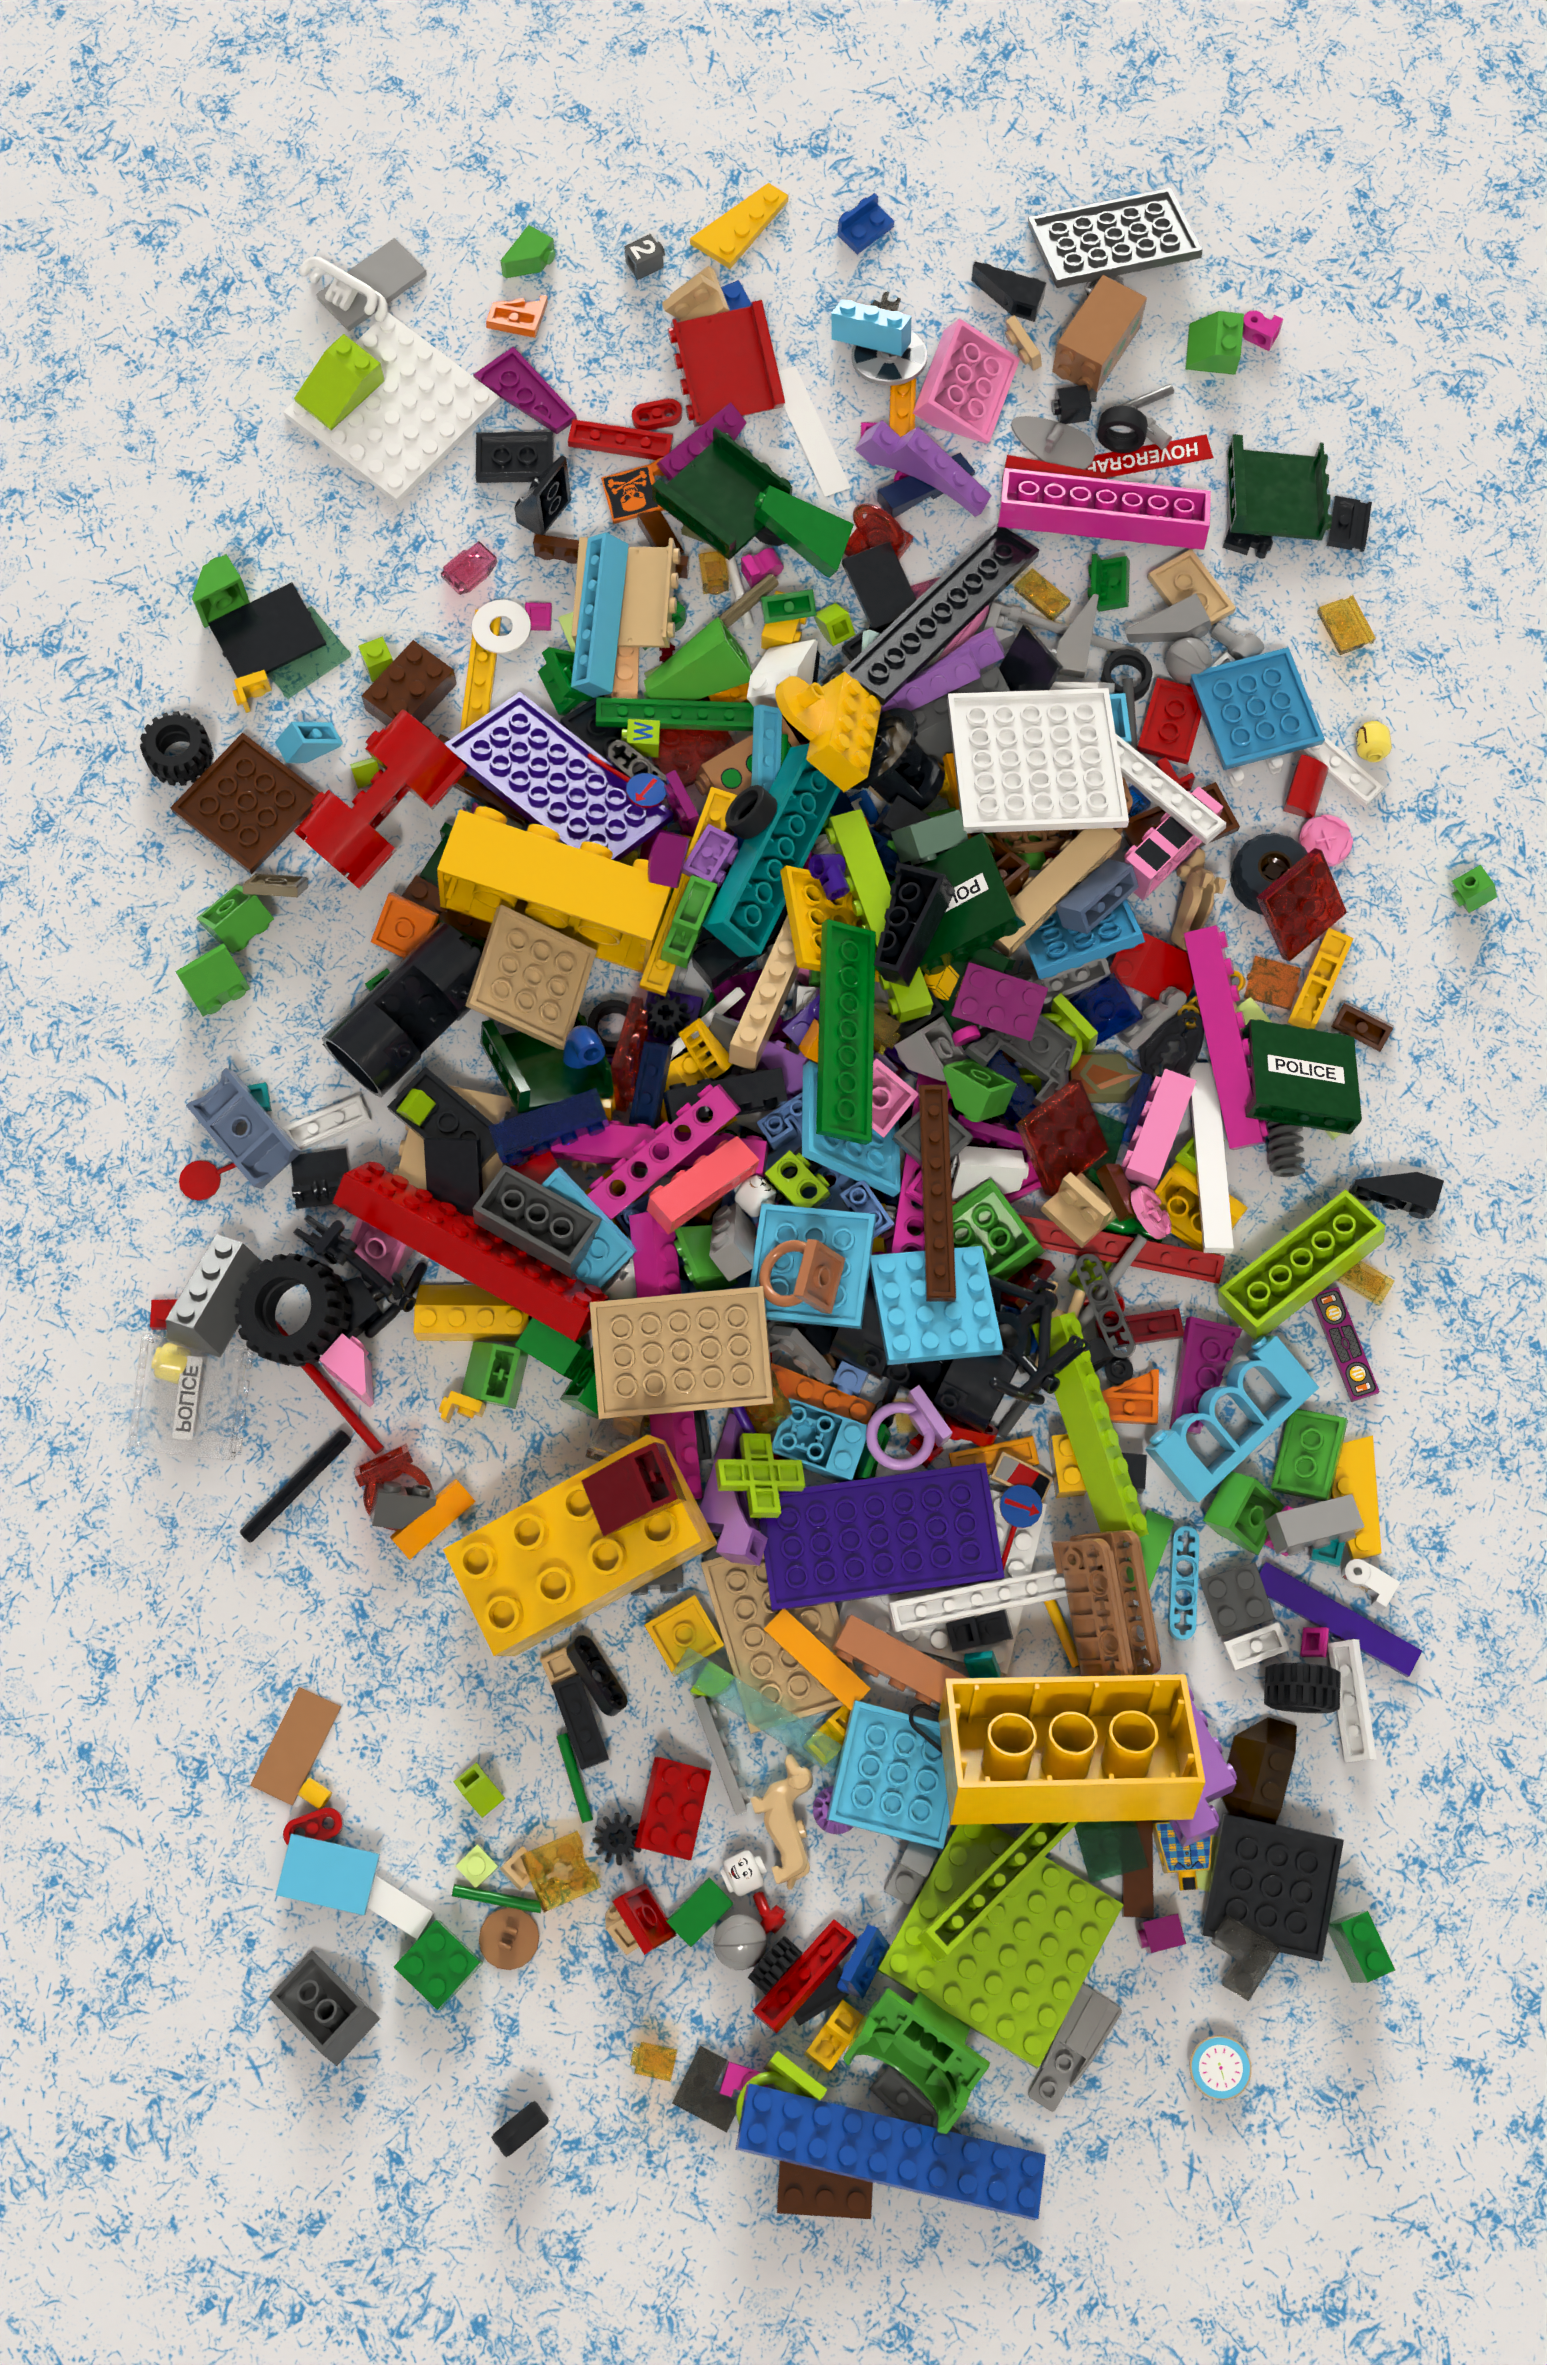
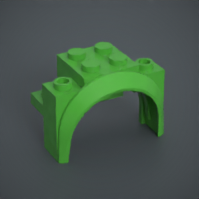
[843,1988,990,2134]

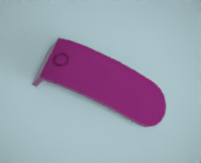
[640,829,690,888]

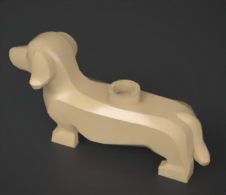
[1171,848,1227,953]
[750,1753,813,1889]

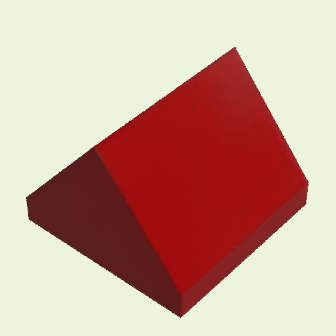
[906,1433,944,1469]

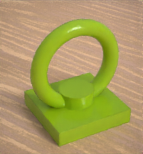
[1029,993,1098,1071]
[736,2050,827,2125]

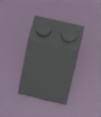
[269,1950,381,2066]

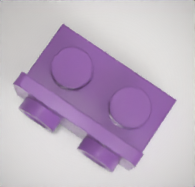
[682,824,739,887]

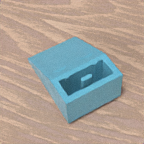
[772,1398,867,1483]

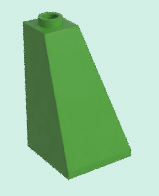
[644,616,753,701]

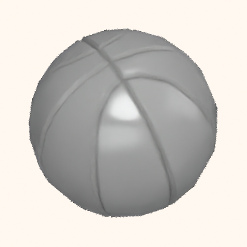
[1165,637,1212,684]
[713,1915,767,1970]

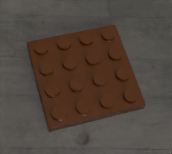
[170,732,320,875]

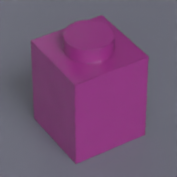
[1136,1914,1186,1954]

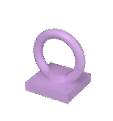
[866,1385,953,1471]

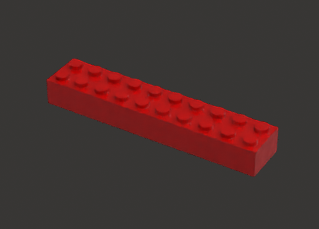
[332,1161,609,1341]

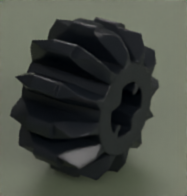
[643,993,691,1041]
[592,1813,642,1866]

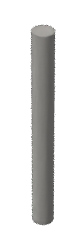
[1078,1234,1147,1332]

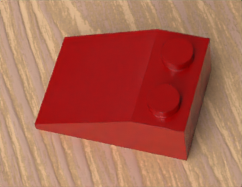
[1110,932,1194,1006]

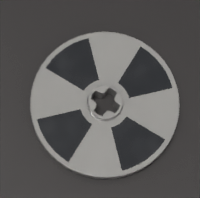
[852,332,927,386]

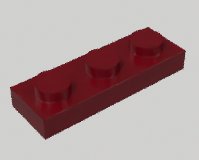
[1094,1308,1184,1349]

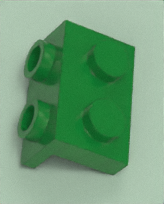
[1088,553,1130,612]

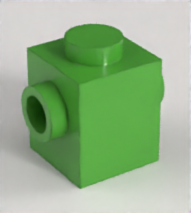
[1451,865,1497,913]

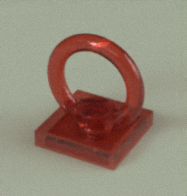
[844,503,914,560]
[354,1443,433,1531]

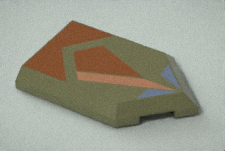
[1068,1052,1149,1104]

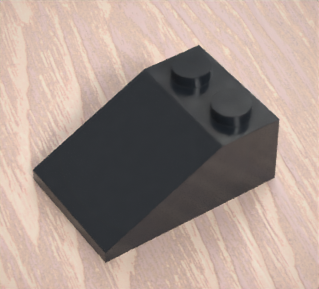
[514,455,571,535]

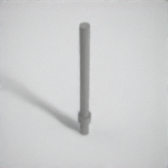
[989,601,1141,653]

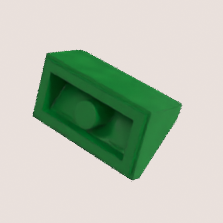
[760,589,817,624]
[853,1424,891,1480]
[666,1877,733,1947]

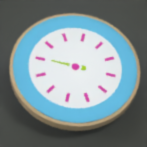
[1189,2035,1252,2100]

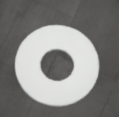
[472,600,531,654]

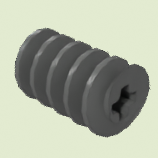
[1267,1121,1305,1177]

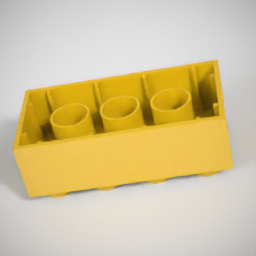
[437,806,672,973]
[443,1435,717,1656]
[938,1674,1205,1825]

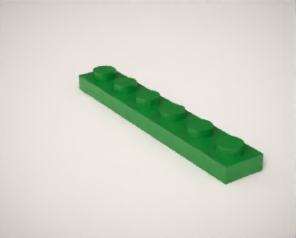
[596,697,754,732]

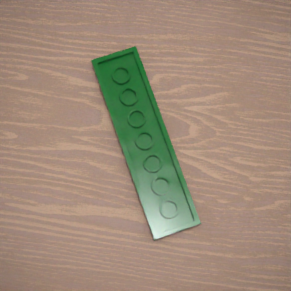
[816,919,876,1145]

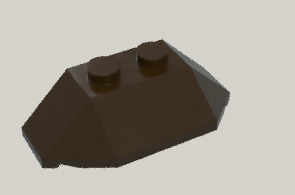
[1220,1717,1297,1824]

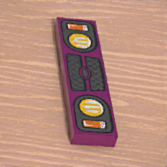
[1311,1287,1380,1402]

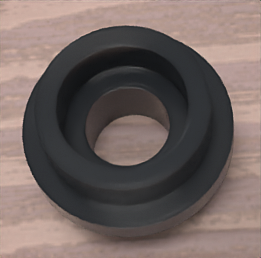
[1104,1356,1133,1385]

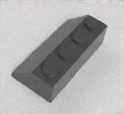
[910,666,1010,765]
[473,1165,602,1278]
[166,1234,262,1358]

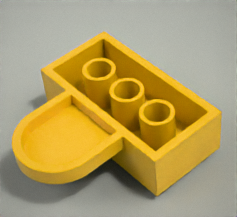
[775,671,882,792]

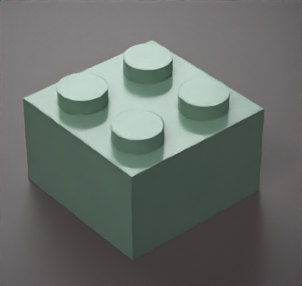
[891,810,969,866]

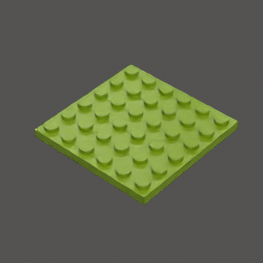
[877,1824,1123,2069]

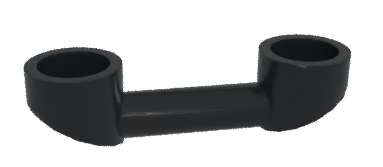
[871,1363,912,1428]

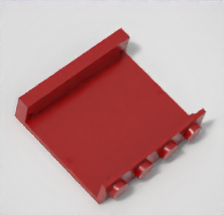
[668,300,785,427]

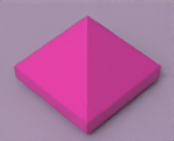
[1300,1627,1329,1658]

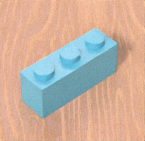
[831,299,911,356]

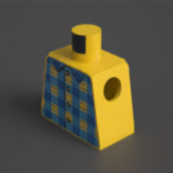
[1152,1822,1212,1891]

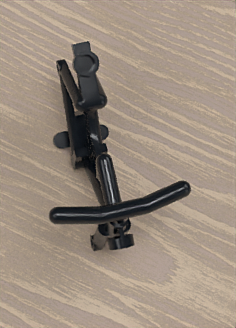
[293,1215,427,1338]
[988,1273,1090,1405]

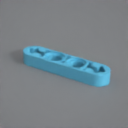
[1168,1526,1200,1641]

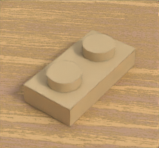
[1005,315,1042,371]

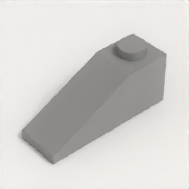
[1125,593,1212,643]
[1051,594,1099,678]

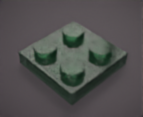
[1074,1821,1149,1883]

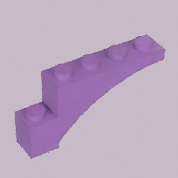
[855,420,992,517]
[880,627,1005,713]
[699,1413,768,1566]
[1169,1686,1237,1848]

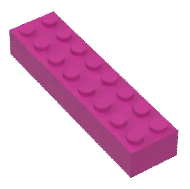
[998,468,1211,550]

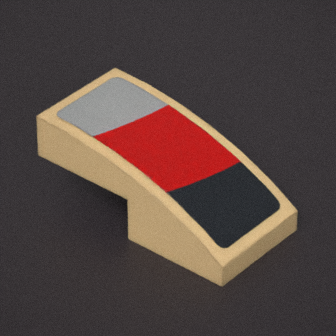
[990,1451,1053,1503]

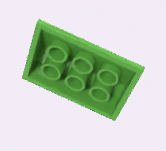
[914,1178,1045,1281]

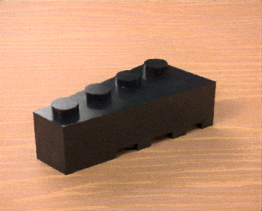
[874,862,955,987]
[663,1067,788,1126]

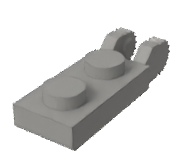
[1117,986,1187,1050]
[770,1325,835,1384]

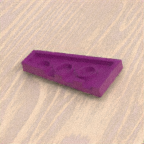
[656,402,747,481]
[1169,1316,1243,1435]

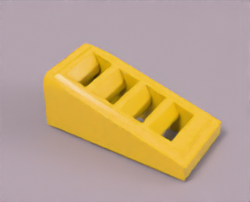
[678,1018,732,1079]

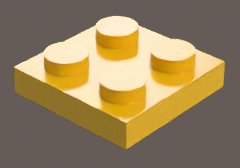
[644,1595,725,1677]

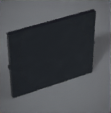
[208,582,327,678]

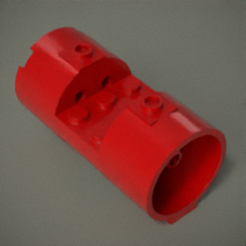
[293,709,468,891]

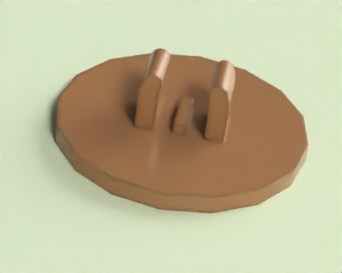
[479,1907,540,1970]

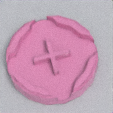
[1298,815,1353,867]
[1131,1186,1172,1239]

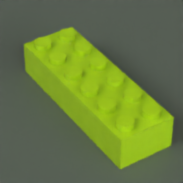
[1218,1189,1385,1340]

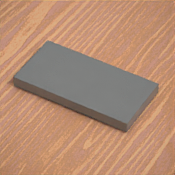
[316,238,427,332]

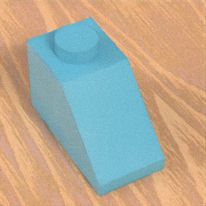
[275,722,343,763]

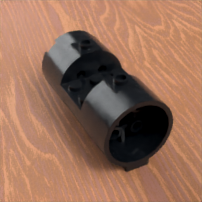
[322,922,482,1097]
[830,1278,1020,1433]

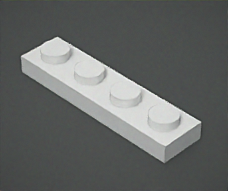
[1328,1639,1377,1763]

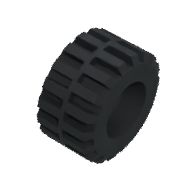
[140,711,213,786]
[1264,1663,1341,1713]

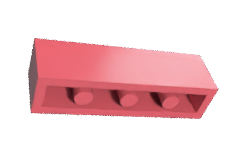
[646,1136,760,1235]

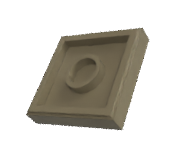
[243,873,308,897]

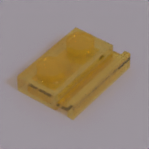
[1317,595,1376,655]

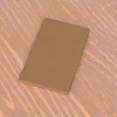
[250,1687,341,1806]

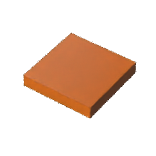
[371,892,440,958]

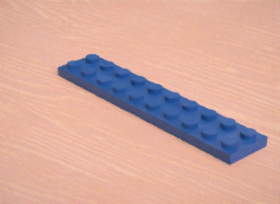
[735,2083,1046,2221]

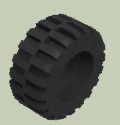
[235,1253,351,1367]

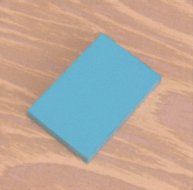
[276,1834,380,1915]

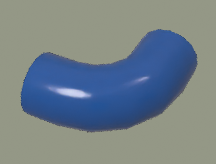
[563,1025,605,1069]

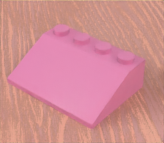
[913,318,1020,444]

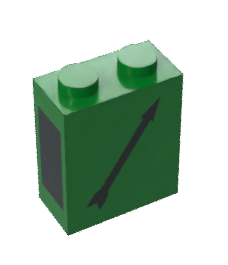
[1328,1911,1395,1983]

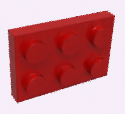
[1137,678,1202,765]
[634,1757,711,1861]

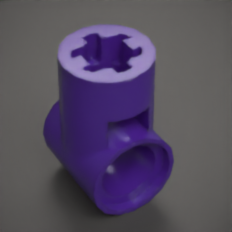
[809,853,850,900]

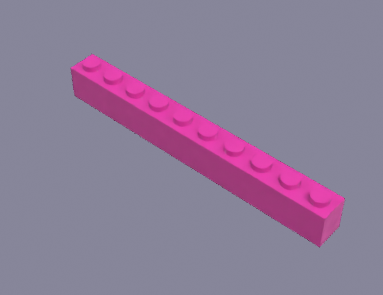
[629,1212,703,1499]

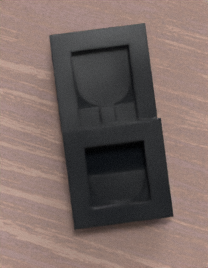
[946,1609,1013,1652]

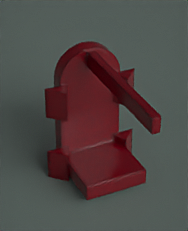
[659,642,675,663]

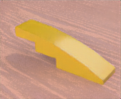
[1287,928,1354,1029]

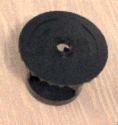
[850,708,945,811]

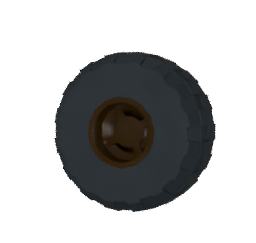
[1230,833,1314,916]

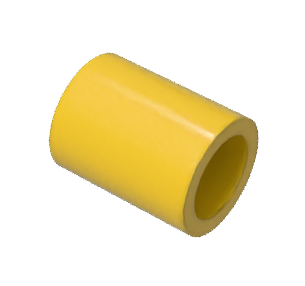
[298,1778,332,1810]

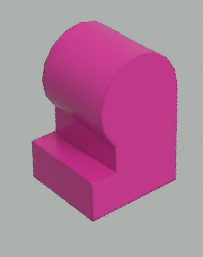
[1242,310,1283,351]
[741,548,784,589]
[719,2061,768,2097]

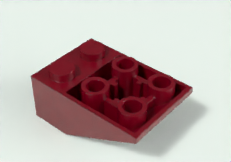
[581,1442,686,1537]

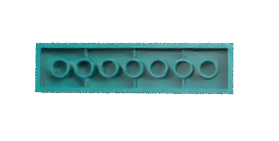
[702,743,841,957]

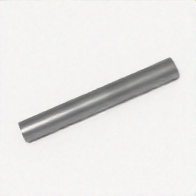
[1102,384,1174,413]

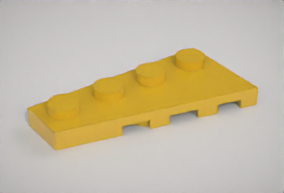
[690,183,788,269]
[1330,1435,1382,1560]

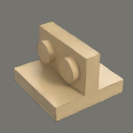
[662,266,730,322]
[1041,1172,1117,1248]

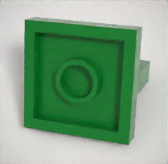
[537,647,596,716]

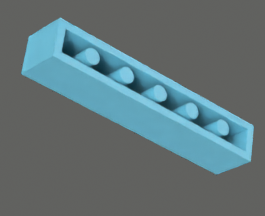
[571,532,629,698]

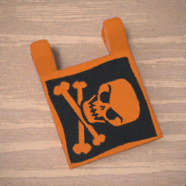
[601,458,666,524]

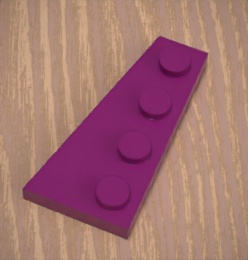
[473,347,577,434]

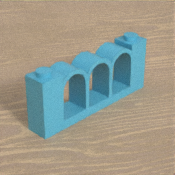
[1145,1335,1319,1503]

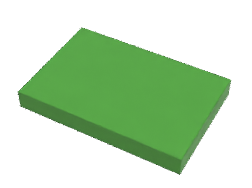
[1271,1409,1348,1501]

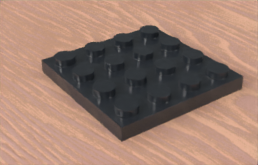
[1201,1813,1344,1962]

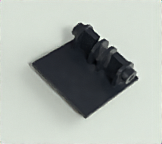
[291,1148,349,1209]

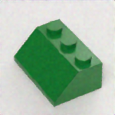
[560,1346,605,1420]

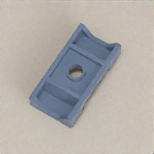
[186,1068,302,1189]

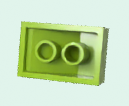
[294,334,385,431]

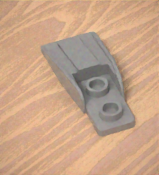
[1028,1984,1122,2112]

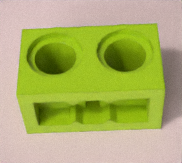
[765,1150,831,1209]

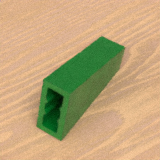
[754,485,854,578]

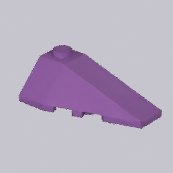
[730,1018,818,1102]

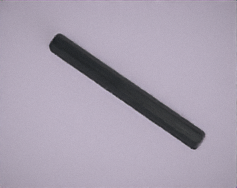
[240,1430,352,1543]

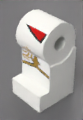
[1341,1559,1400,1611]

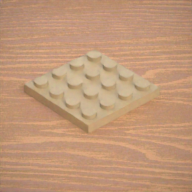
[465,904,597,1050]

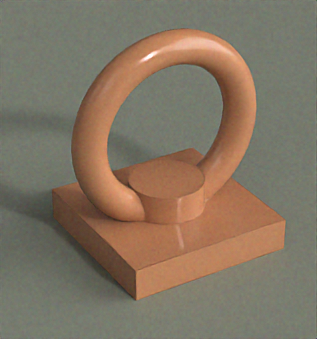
[759,1239,846,1314]

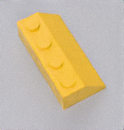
[413,1285,532,1342]

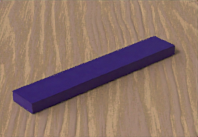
[1259,1562,1422,1677]

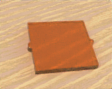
[1244,956,1301,1010]

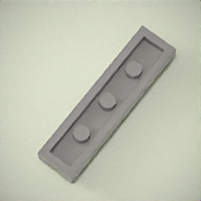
[693,1696,750,1816]

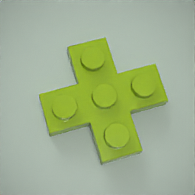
[715,1433,805,1518]

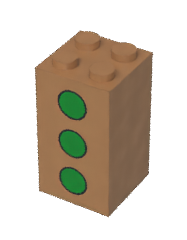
[1052,275,1147,393]
[695,716,800,797]

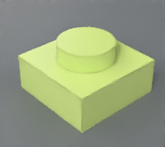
[456,1844,499,1888]

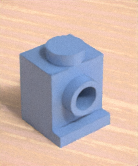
[832,1360,869,1397]

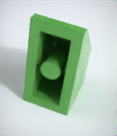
[500,225,556,278]

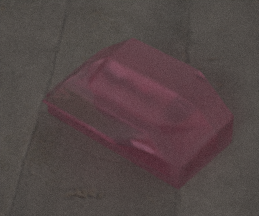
[441,541,497,595]

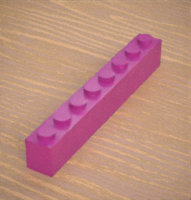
[1184,925,1269,1150]
[539,1115,769,1178]

